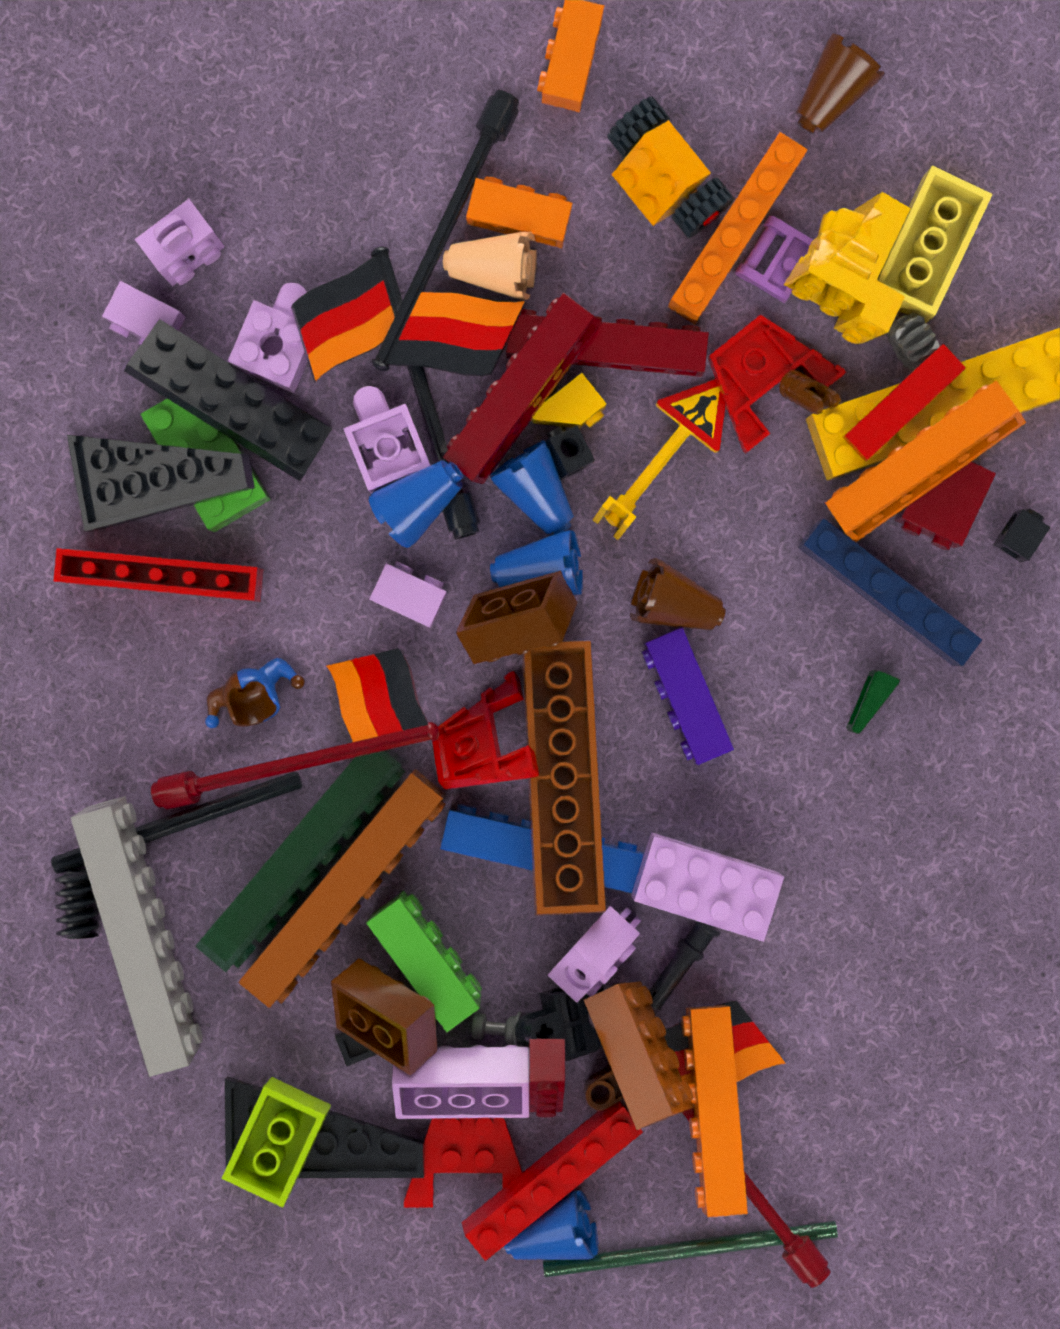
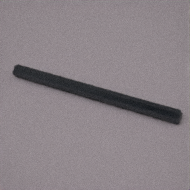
[51,772,302,874]

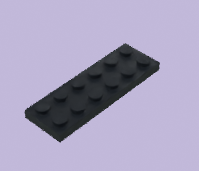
[124,319,332,481]

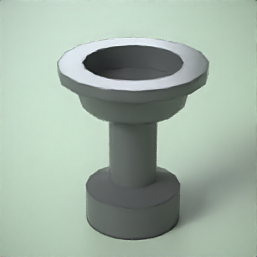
[472,1011,523,1047]

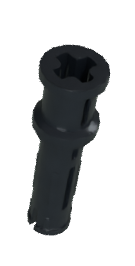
[649,920,721,1011]

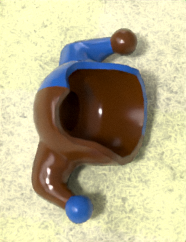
[205,658,305,728]

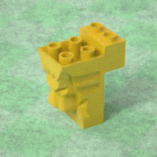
[784,192,911,344]

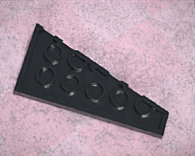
[67,435,255,532]
[225,1076,425,1179]

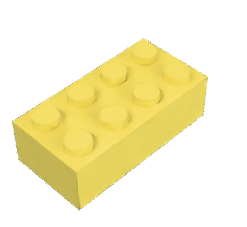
[877,166,993,323]

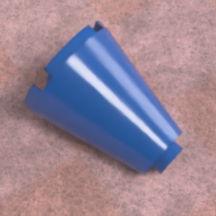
[490,440,574,534]
[368,460,463,548]
[490,530,583,596]
[504,1190,599,1260]

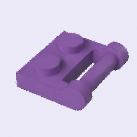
[735,216,813,304]

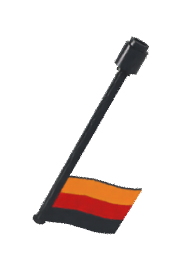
[372,90,525,376]
[291,246,480,540]

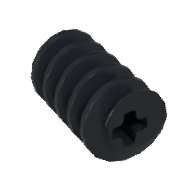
[55,869,99,939]

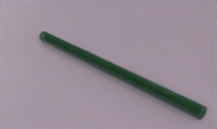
[543,1221,838,1278]

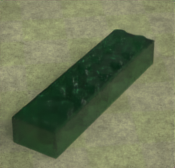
[195,749,406,972]

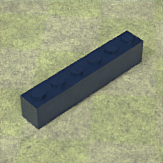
[798,518,982,666]

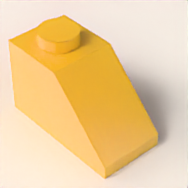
[531,373,607,429]

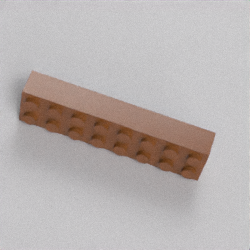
[522,641,606,916]
[238,769,446,1008]

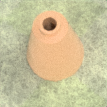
[443,231,537,300]

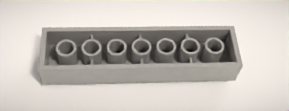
[71,796,203,1077]

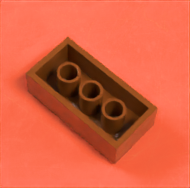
[584,981,693,1130]

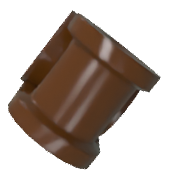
[583,1063,624,1111]

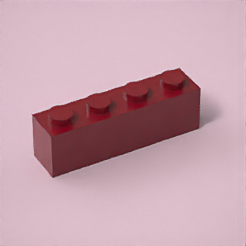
[529,1039,565,1117]

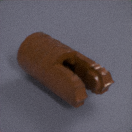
[779,370,841,415]

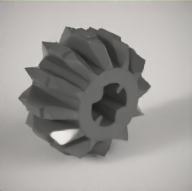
[887,312,939,371]

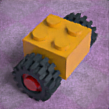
[607,96,735,238]

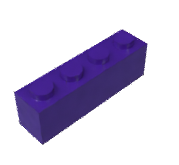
[641,627,734,765]

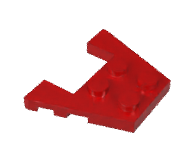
[708,315,846,454]
[432,671,539,789]
[404,1118,523,1208]

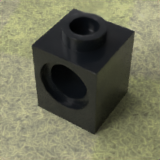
[545,426,595,480]
[993,509,1051,562]

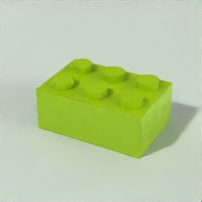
[221,1077,331,1208]

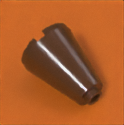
[796,33,885,134]
[630,558,726,630]

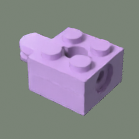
[135,199,224,287]
[227,283,308,393]
[343,386,430,494]
[548,906,642,1003]

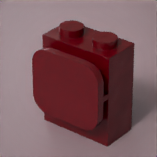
[894,462,996,551]

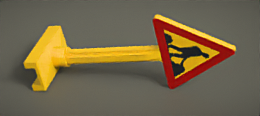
[593,379,726,540]

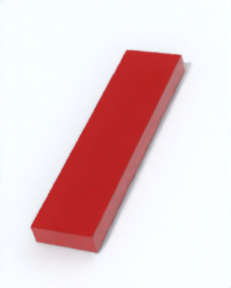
[843,344,966,461]

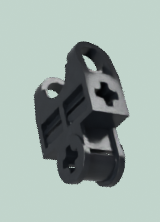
[515,985,604,1061]

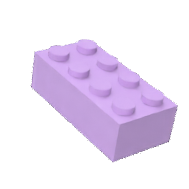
[631,832,784,942]
[392,1045,529,1119]

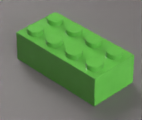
[140,399,271,532]
[366,890,482,1032]

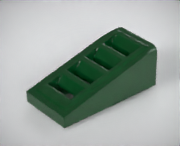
[846,670,900,734]

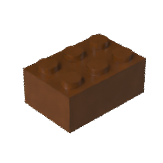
[456,571,577,664]
[331,958,437,1076]

